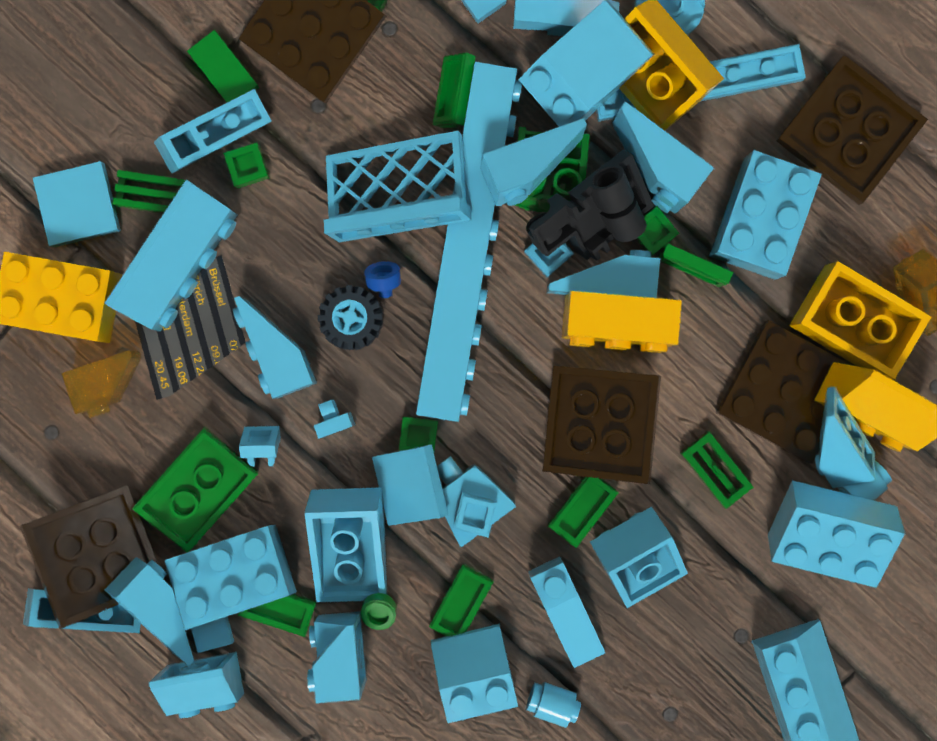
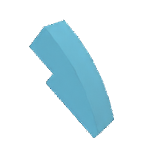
[513,0,620,36]

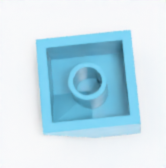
[307,611,367,703]

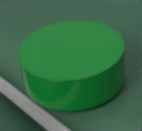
[360,593,397,630]

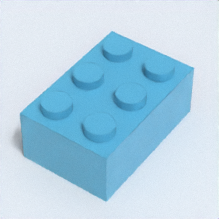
[709,150,822,280]
[768,480,905,588]
[164,525,297,630]

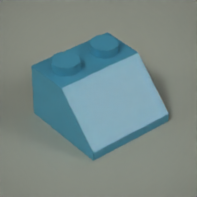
[590,506,688,608]
[431,624,518,723]
[149,652,244,718]

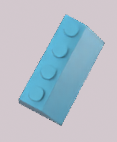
[105,180,237,331]
[752,619,859,741]

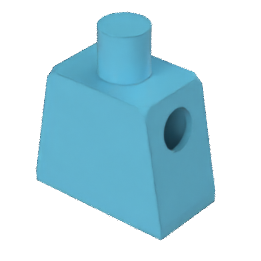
[437,456,516,547]

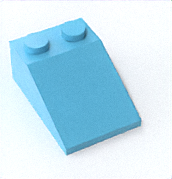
[518,0,654,127]
[612,102,714,214]
[304,488,387,602]

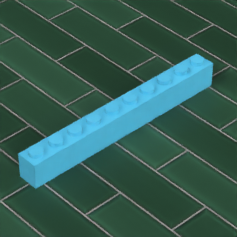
[416,62,522,422]

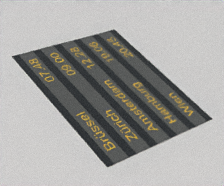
[135,255,246,400]

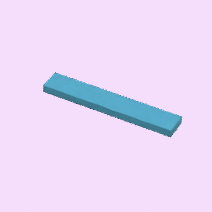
[596,44,806,122]

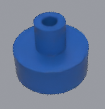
[364,261,401,298]

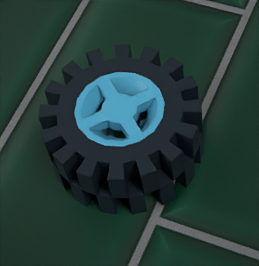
[318,285,384,350]

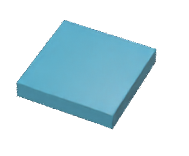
[33,161,121,248]
[372,444,448,526]

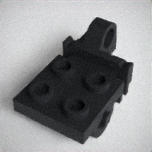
[526,149,654,261]

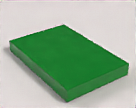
[132,427,259,552]

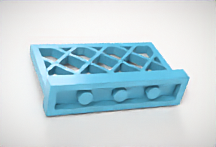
[324,131,471,242]

